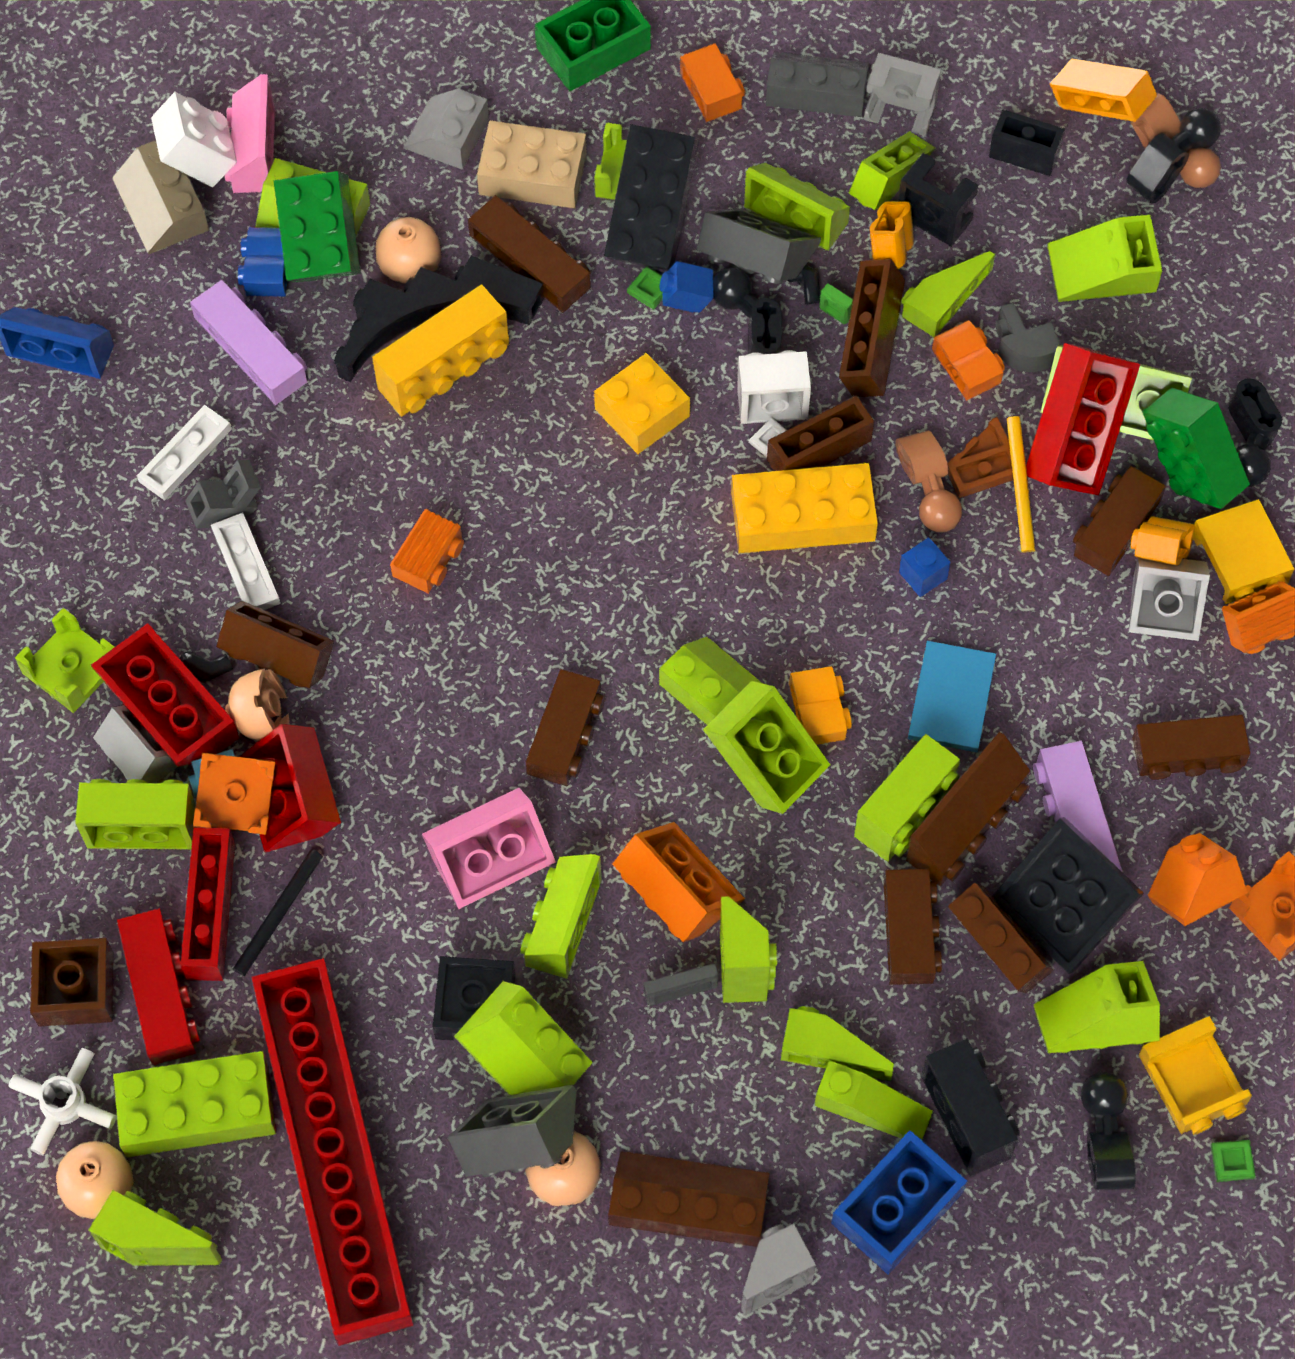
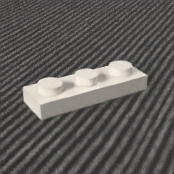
[137,405,232,501]
[211,513,280,610]

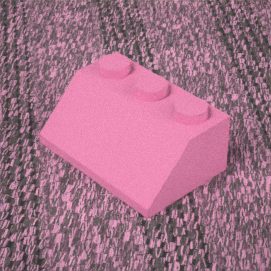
[225,74,275,193]
[422,788,556,909]

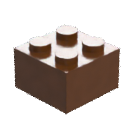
[30,938,114,1027]

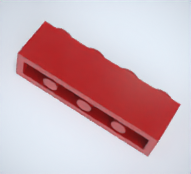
[180,827,235,981]
[117,908,200,1065]

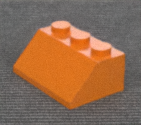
[612,822,745,942]

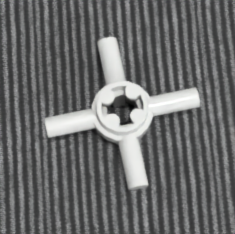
[9,1048,116,1155]

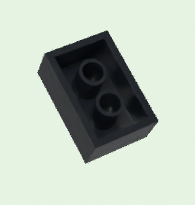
[921,1038,1020,1177]

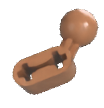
[1130,93,1221,188]
[895,430,962,532]

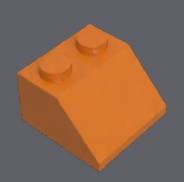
[1148,833,1247,926]

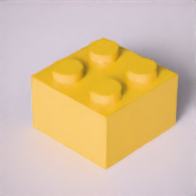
[594,353,690,454]

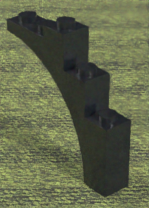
[334,255,544,382]

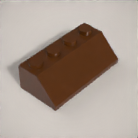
[906,731,1030,887]
[608,1151,770,1247]

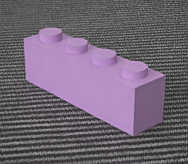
[190,280,307,405]
[1033,741,1122,871]

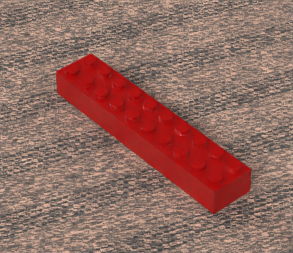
[251,958,414,1346]

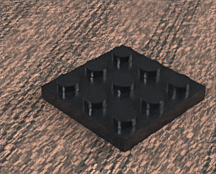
[992,817,1144,974]

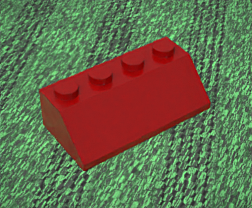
[1026,343,1141,496]
[91,623,239,767]

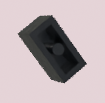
[989,110,1065,177]

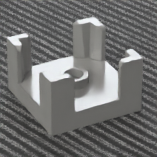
[864,53,941,136]

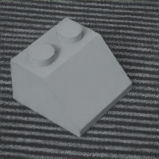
[404,89,489,170]
[1129,558,1210,641]
[93,705,177,783]
[741,1224,816,1316]

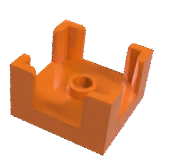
[193,753,275,835]
[1229,851,1295,962]

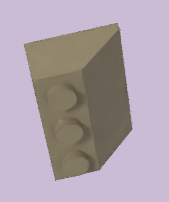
[112,140,209,254]

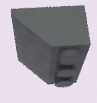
[766,52,869,117]
[696,208,821,284]
[448,1085,577,1177]

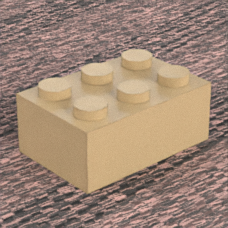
[477,120,587,208]

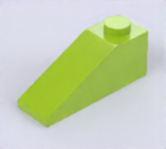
[849,131,935,210]
[901,251,995,337]
[781,1006,894,1081]
[814,1060,933,1140]

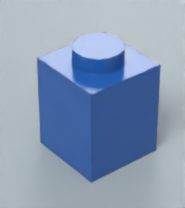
[659,261,713,312]
[899,537,951,597]

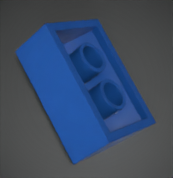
[0,307,114,379]

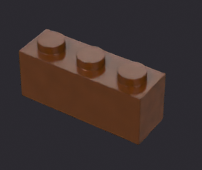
[767,395,874,471]
[1073,465,1166,576]
[216,600,334,688]
[525,669,605,786]
[1132,715,1251,780]
[883,869,942,985]
[948,882,1054,993]

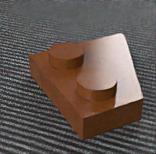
[947,417,1013,498]

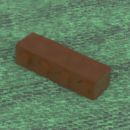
[468,195,591,313]
[839,259,905,397]

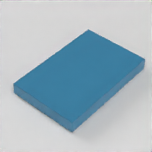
[908,641,996,753]

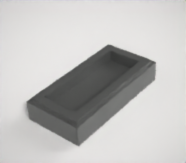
[644,963,718,1006]

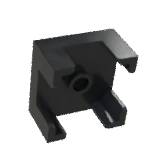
[898,153,979,247]
[432,956,516,1041]

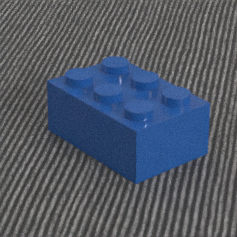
[831,1130,967,1275]

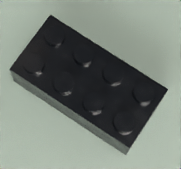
[604,124,699,271]

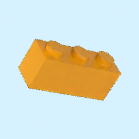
[1050,59,1157,122]

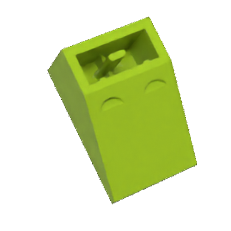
[1047,215,1162,302]
[1034,961,1160,1054]
[88,1190,222,1265]

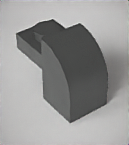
[995,303,1061,372]
[185,460,260,528]

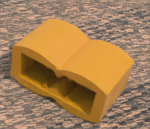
[870,201,914,269]
[1131,516,1195,566]
[789,666,852,745]

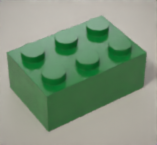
[535,0,651,92]
[273,171,361,283]
[1142,388,1250,509]

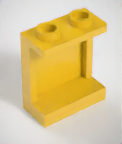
[1193,499,1294,604]
[1139,1016,1252,1135]

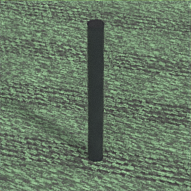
[233,849,323,977]

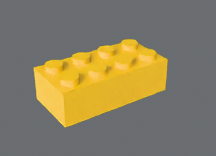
[372,284,509,417]
[731,463,878,553]

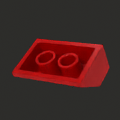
[240,724,341,852]

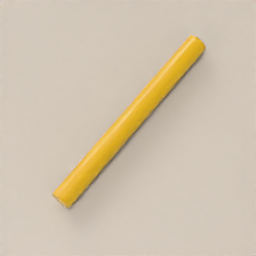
[1007,416,1035,553]

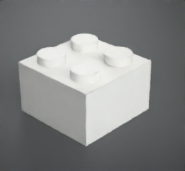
[151,92,237,187]
[737,350,811,424]

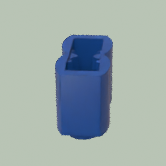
[238,227,287,297]

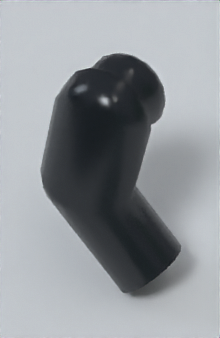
[787,265,821,305]
[180,651,233,682]

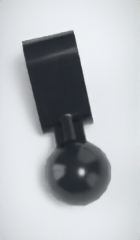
[1126,108,1222,204]
[713,268,782,354]
[1228,378,1282,487]
[1081,1072,1136,1190]

